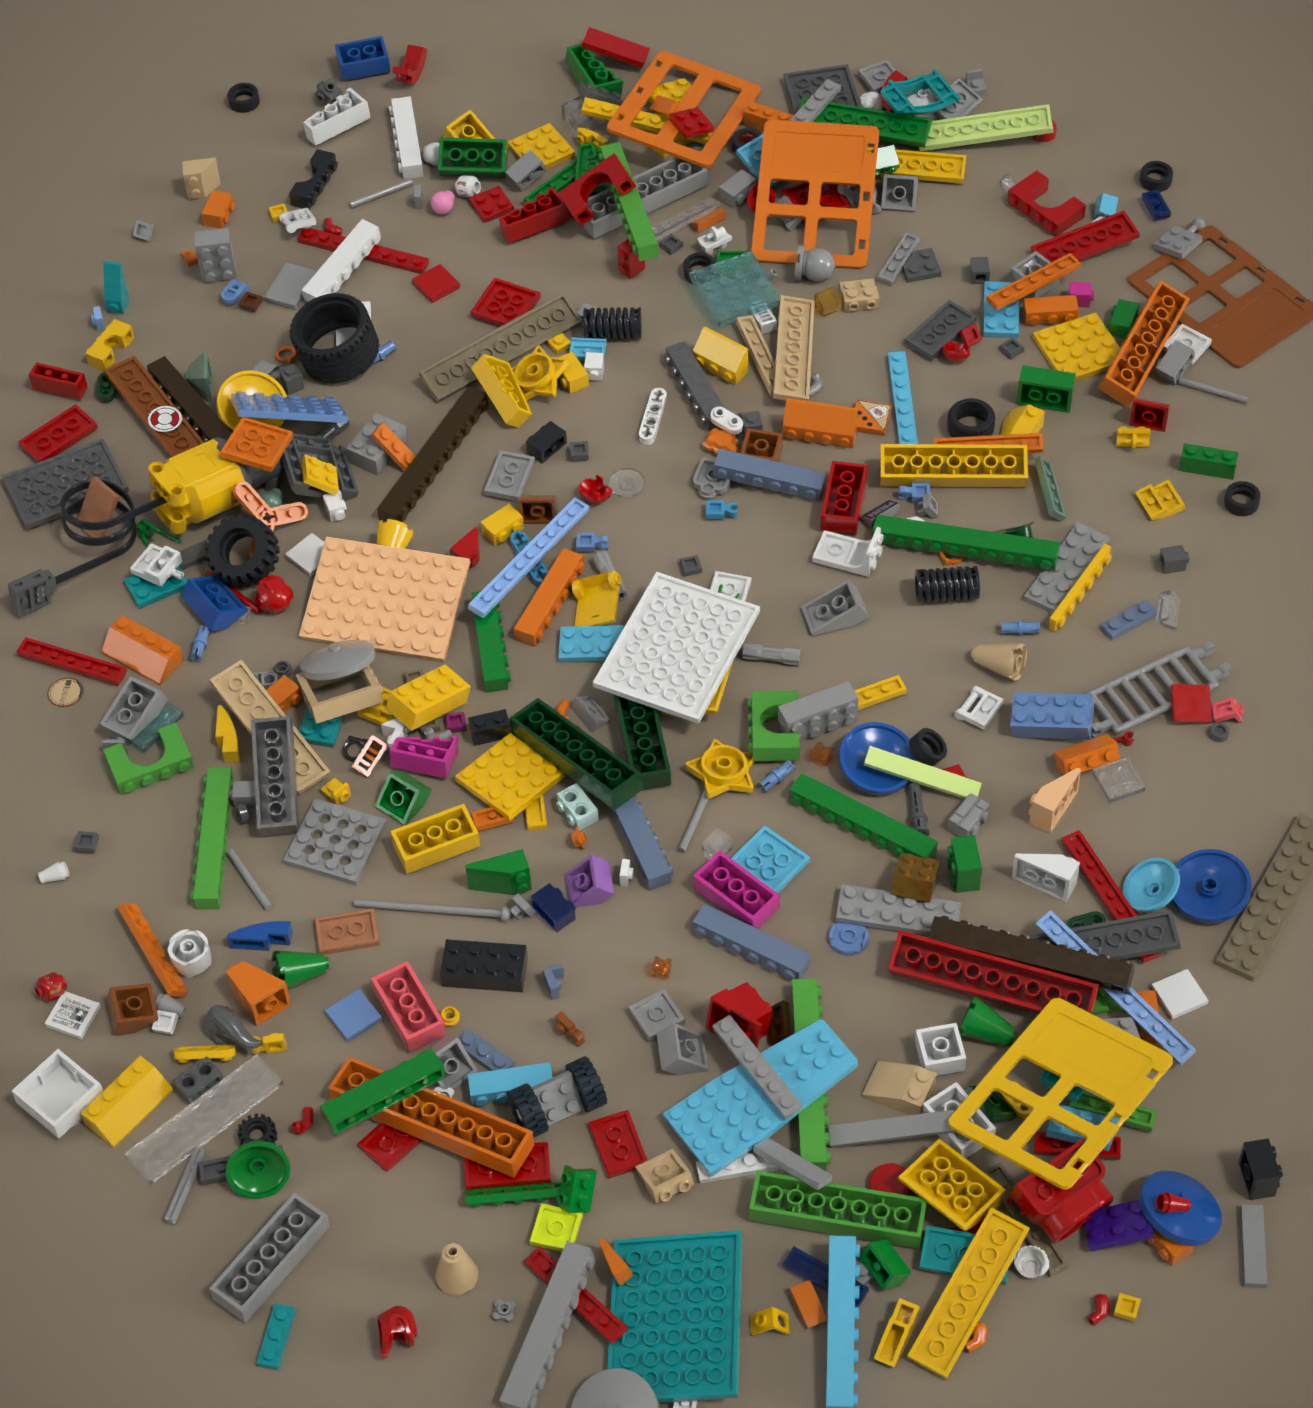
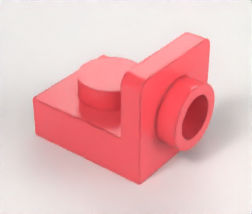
[1212,697,1244,723]

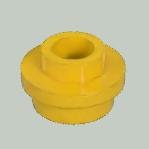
[440,1006,460,1027]

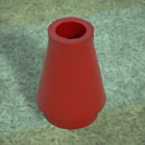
[1156,1192,1191,1214]

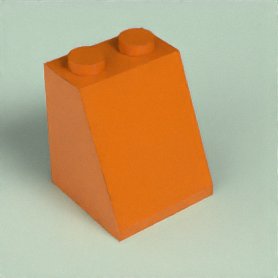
[226,961,291,1026]

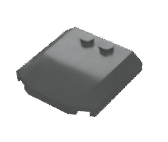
[281,433,359,501]

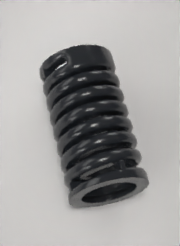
[583,307,642,339]
[915,566,980,603]

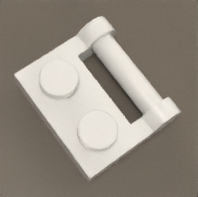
[279,208,316,233]
[954,686,1004,730]

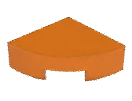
[181,250,199,266]

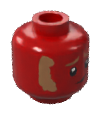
[35,972,67,1002]

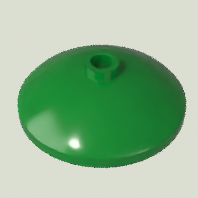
[226,1141,290,1199]

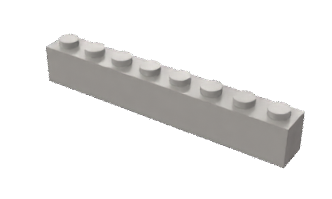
[499,1241,595,1408]

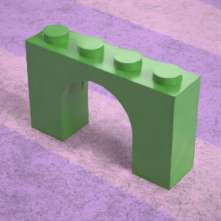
[748,691,800,761]
[103,723,194,795]

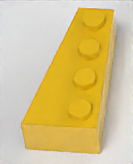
[471,354,532,428]

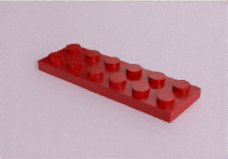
[1031,211,1140,263]

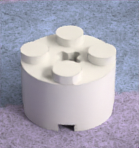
[168,929,212,978]

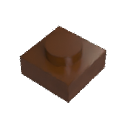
[239,292,263,312]

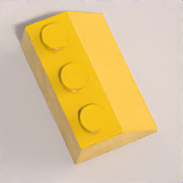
[693,326,748,385]

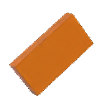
[649,95,679,117]

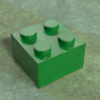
[946,835,982,893]

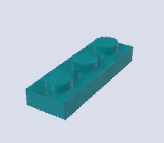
[256,1303,296,1371]

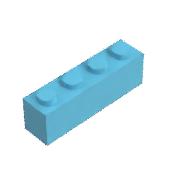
[468,1062,553,1106]

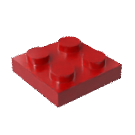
[669,107,714,139]
[469,186,514,223]

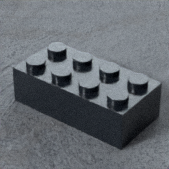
[440,939,528,993]

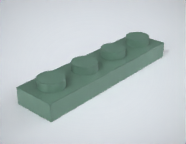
[1034,456,1066,521]

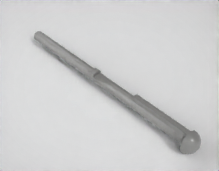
[354,899,511,921]

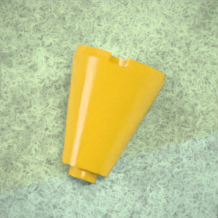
[377,519,414,549]

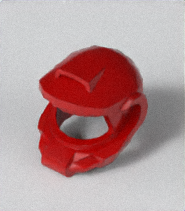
[255,575,294,615]
[377,1305,418,1359]

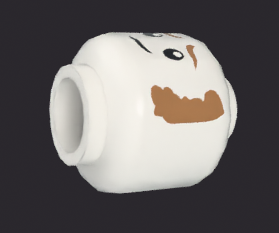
[455,175,481,198]

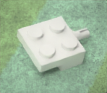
[130,543,184,587]

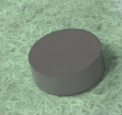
[1209,723,1229,742]
[236,803,249,824]

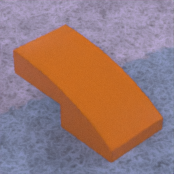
[789,1280,828,1329]

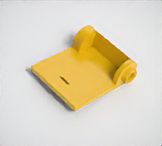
[572,571,622,626]

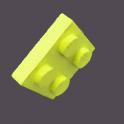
[530,1203,583,1252]

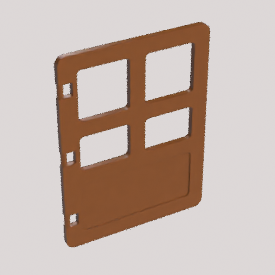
[1128,226,1313,368]

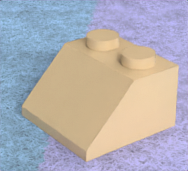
[182,157,221,200]

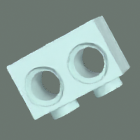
[556,783,599,830]

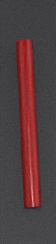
[205,571,262,614]

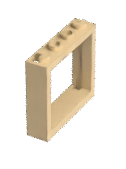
[296,665,383,724]

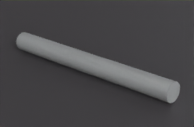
[349,179,413,208]
[1178,377,1249,404]
[678,789,708,853]
[227,849,272,910]

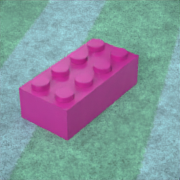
[693,850,780,929]

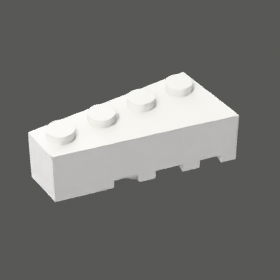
[303,88,371,146]

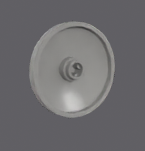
[300,640,376,680]
[571,1368,659,1408]

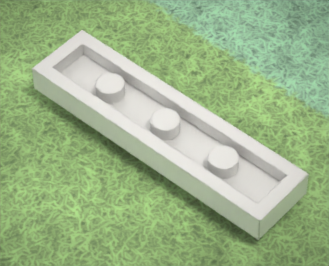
[696,1151,781,1184]

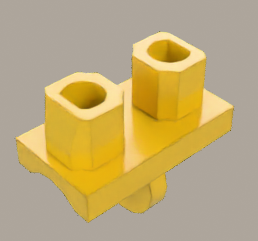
[1116,426,1151,449]

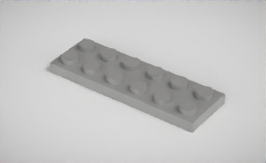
[1024,522,1110,614]
[835,884,961,936]

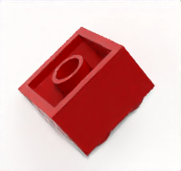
[1129,398,1171,432]

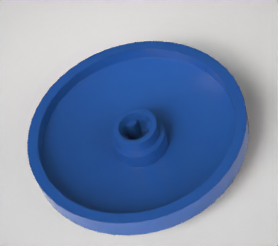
[838,722,917,795]
[1172,849,1251,923]
[1139,1171,1222,1246]

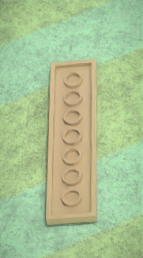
[773,295,815,401]
[210,660,330,795]

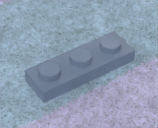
[1100,599,1158,640]
[458,1028,515,1071]

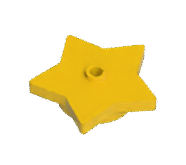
[512,345,570,401]
[685,739,755,799]

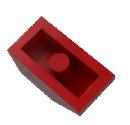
[450,527,480,569]

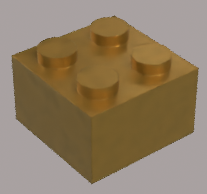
[891,853,940,902]

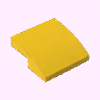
[1135,479,1186,520]

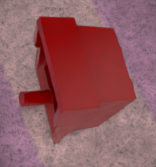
[705,982,773,1048]

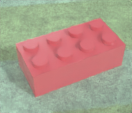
[371,961,446,1053]

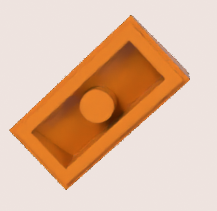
[688,207,726,233]

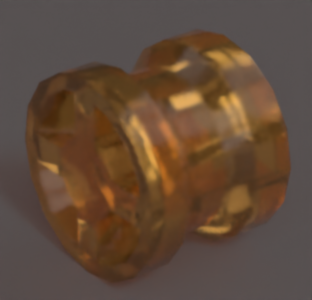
[811,742,834,766]
[652,956,672,979]

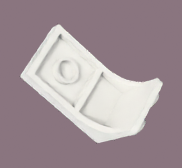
[812,527,883,577]

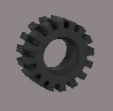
[238,1113,277,1145]

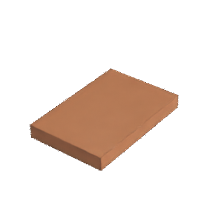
[78,477,120,538]
[314,908,380,955]

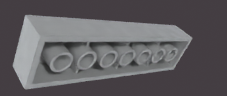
[582,157,708,239]

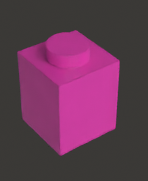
[1069,282,1094,308]

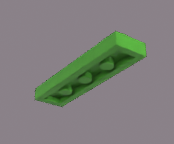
[1069,1091,1157,1132]

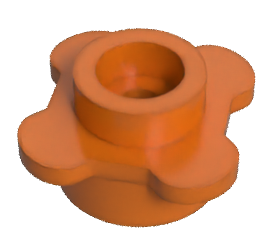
[571,827,587,849]

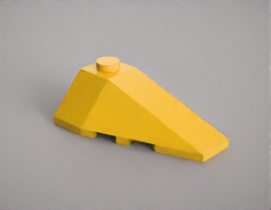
[1000,404,1045,435]

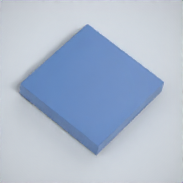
[325,989,382,1042]

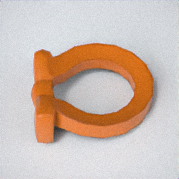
[275,345,298,365]
[938,551,964,566]

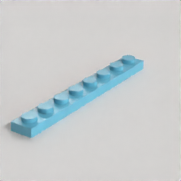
[888,351,918,444]

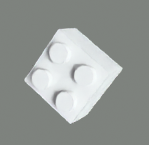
[915,1023,966,1076]

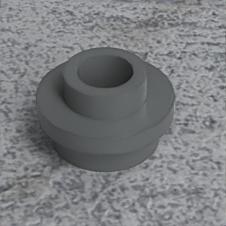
[273,661,292,678]

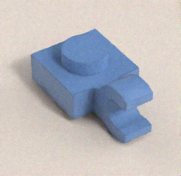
[898,483,930,502]
[576,532,609,552]

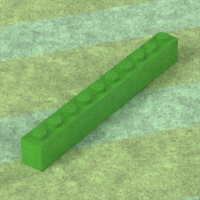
[598,142,659,261]
[792,978,831,1171]

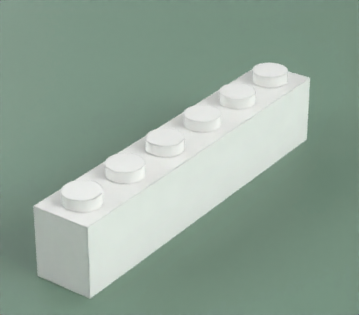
[389,96,424,179]
[301,219,381,302]

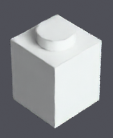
[584,352,604,381]

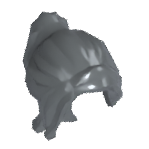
[205,1005,262,1055]

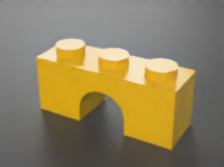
[85,319,135,371]

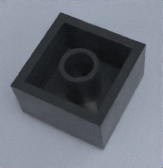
[1238,1138,1283,1200]

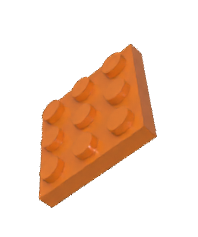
[220,417,293,472]

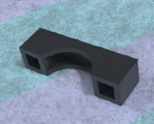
[289,149,338,210]

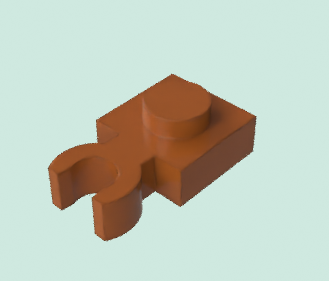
[555,1011,585,1046]

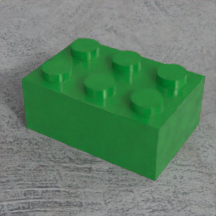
[1017,365,1076,413]

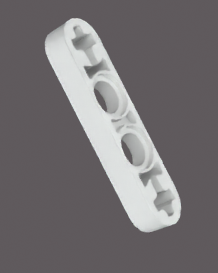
[639,388,667,445]

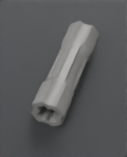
[593,551,628,602]
[742,642,801,666]

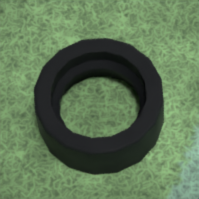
[228,83,260,113]
[1140,161,1173,192]
[683,252,716,285]
[1224,481,1260,516]
[909,728,947,766]

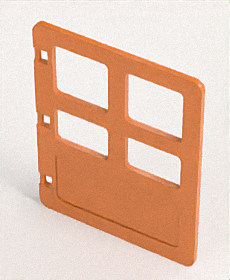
[751,120,879,269]

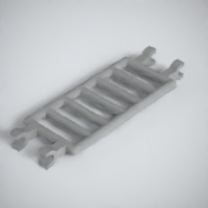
[1086,641,1232,738]

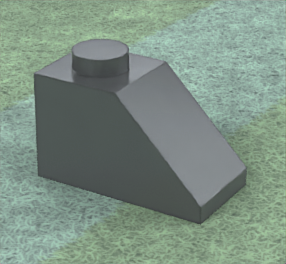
[739,411,763,438]

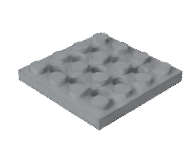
[283,798,387,885]

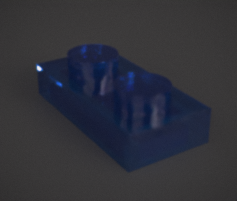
[1142,190,1171,221]

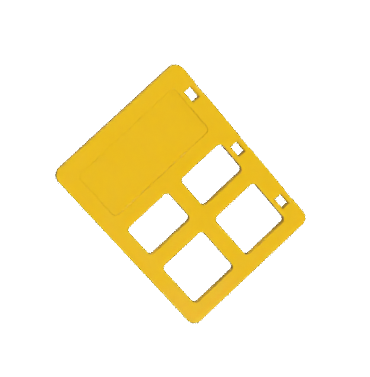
[949,998,1173,1190]

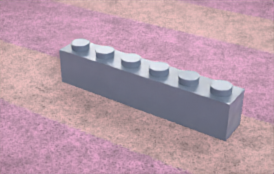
[713,448,825,501]
[610,795,673,891]
[692,904,811,981]

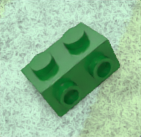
[558,1165,597,1213]

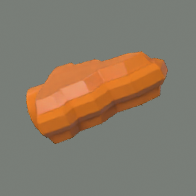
[702,428,741,454]

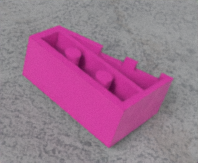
[390,736,459,779]

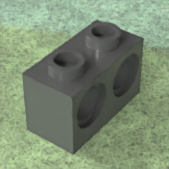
[174,1056,225,1107]

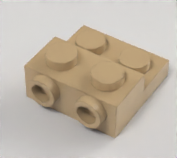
[839,278,879,312]
[635,1149,694,1203]

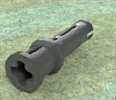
[908,783,930,836]

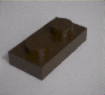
[769,1000,790,1045]

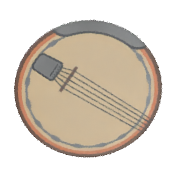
[47,678,83,707]

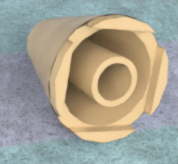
[971,643,1027,681]
[435,1243,479,1296]

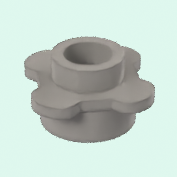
[493,1299,516,1322]

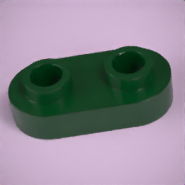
[96,372,116,402]
[1067,911,1106,928]

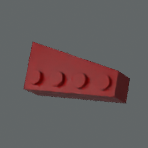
[499,187,569,243]

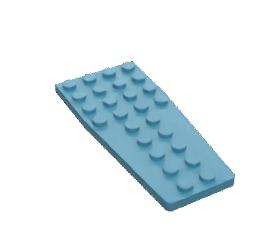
[663,1019,858,1177]

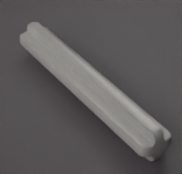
[164,1147,205,1224]

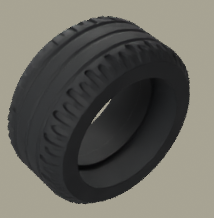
[947,398,995,438]

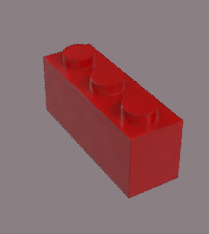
[29,362,88,400]

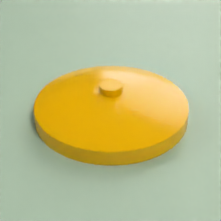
[216,370,287,433]

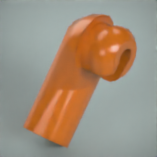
[556,699,570,720]

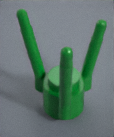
[137,519,182,547]

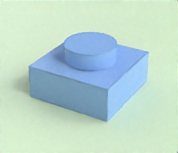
[91,306,105,331]

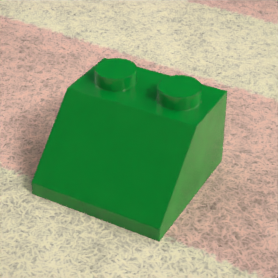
[375,770,432,825]

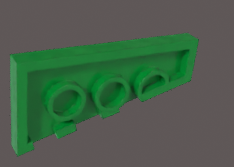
[575,142,607,194]

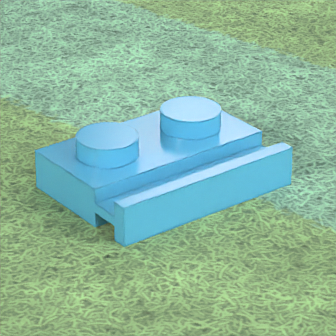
[569,337,607,362]

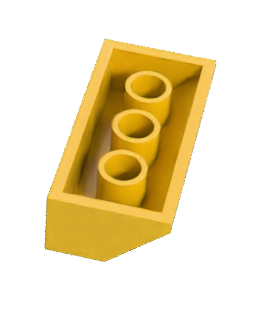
[81,1056,173,1148]

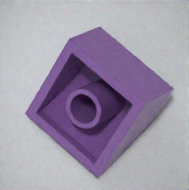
[565,854,614,908]

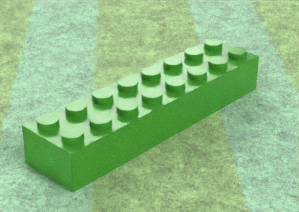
[749,1171,927,1249]

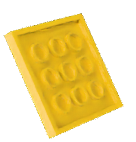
[1032,312,1120,382]
[455,733,565,821]

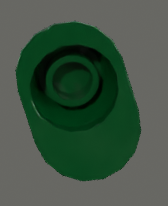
[994,522,1034,538]

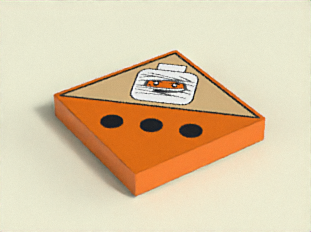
[855,399,892,435]

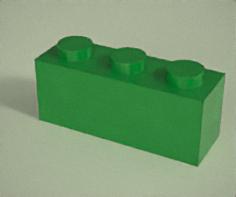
[1179,443,1238,480]

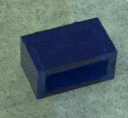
[531,883,576,932]

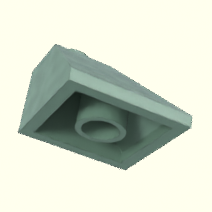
[186,352,212,402]

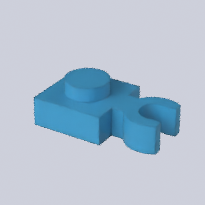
[706,500,738,519]

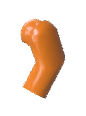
[964,1322,988,1353]

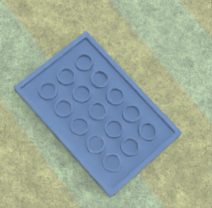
[230,391,347,423]

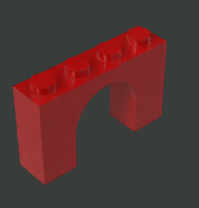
[559,153,637,226]
[1007,170,1086,237]

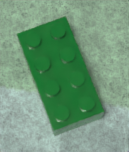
[438,137,508,178]

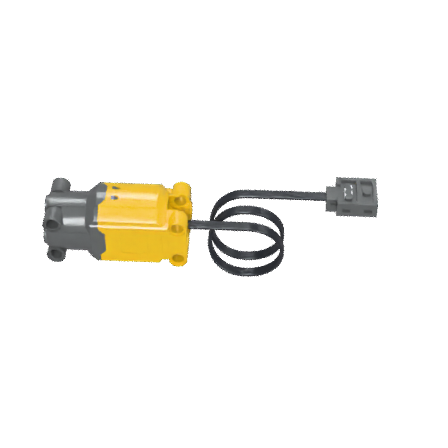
[8,437,283,618]

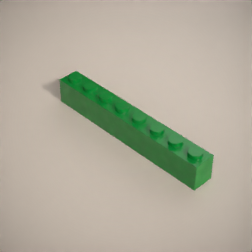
[789,773,938,859]

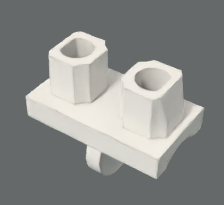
[697,226,732,255]

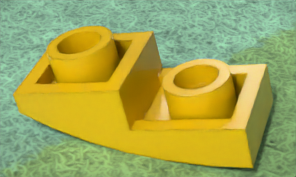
[577,127,608,149]

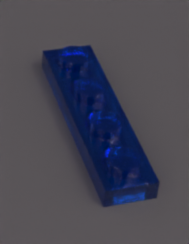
[783,1246,869,1307]

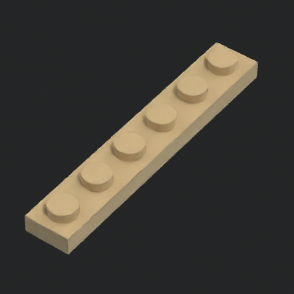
[735,315,775,396]

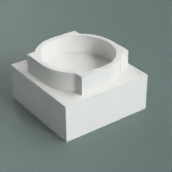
[12,1049,103,1138]

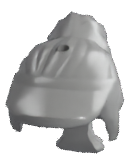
[837,184,882,214]

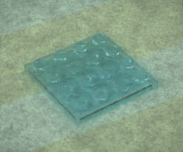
[689,251,780,327]

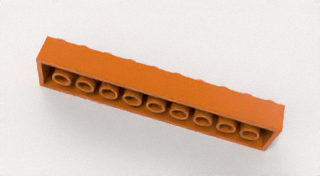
[328,1056,534,1178]

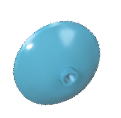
[1123,858,1180,912]

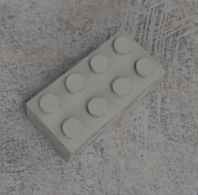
[778,681,858,742]

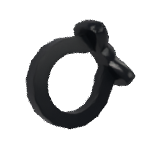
[343,736,367,761]

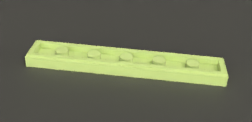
[864,746,982,799]

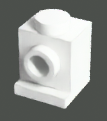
[323,490,347,523]

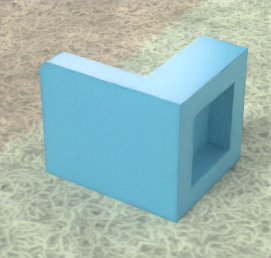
[1093,193,1118,217]

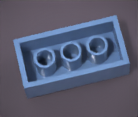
[1010,692,1094,740]

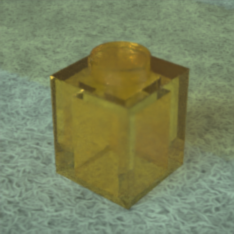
[815,287,843,317]

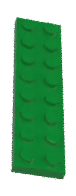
[799,98,932,148]

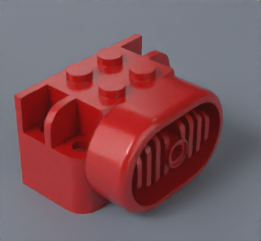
[1006,1138,1114,1243]

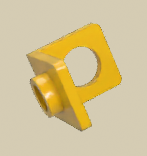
[750,1306,790,1336]

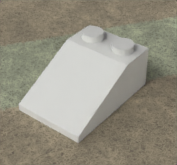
[1012,853,1080,902]

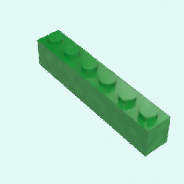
[471,591,511,693]
[320,1048,446,1136]

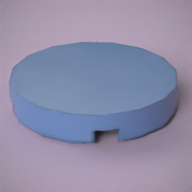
[829,922,869,956]

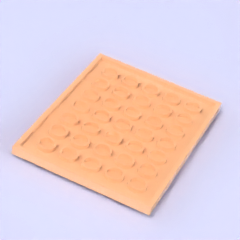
[299,537,470,662]

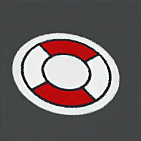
[148,406,182,432]

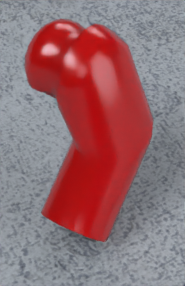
[324,218,343,236]
[291,1107,313,1135]
[1087,1294,1110,1326]

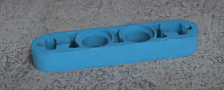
[510,531,548,587]

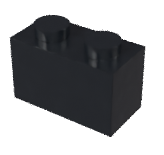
[526,421,567,464]
[468,709,511,746]

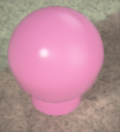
[431,190,455,215]

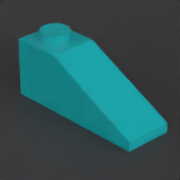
[103,261,129,314]

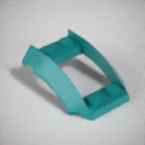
[881,69,960,116]

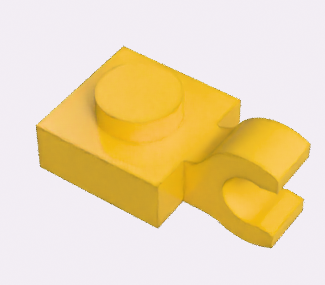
[251,1033,288,1054]

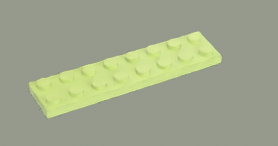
[919,104,1053,151]

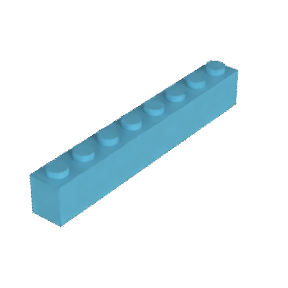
[826,1235,860,1408]

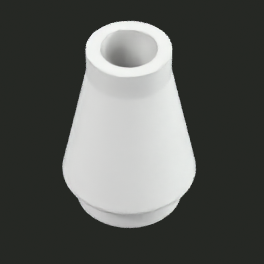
[38,861,70,884]

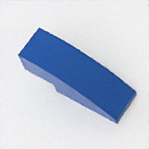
[227,921,293,951]

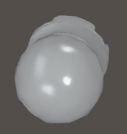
[794,245,835,282]

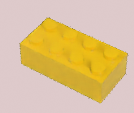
[386,664,471,731]
[390,804,480,874]

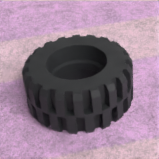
[205,514,280,588]

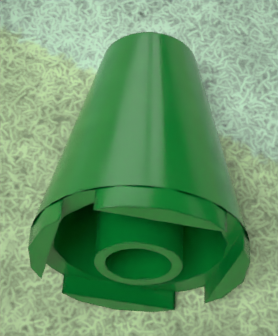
[271,950,329,989]
[958,996,1017,1046]

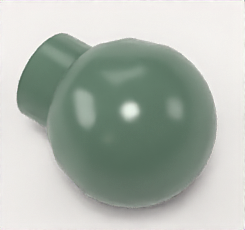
[259,488,284,508]

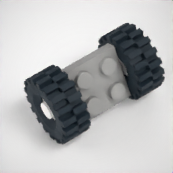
[507,1056,607,1138]

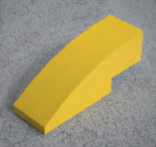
[215,705,240,763]
[874,1298,921,1368]

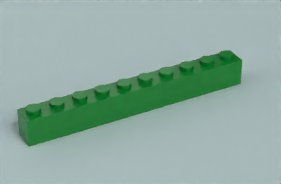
[872,514,1060,571]

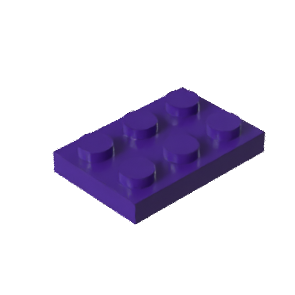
[1086,1200,1155,1251]

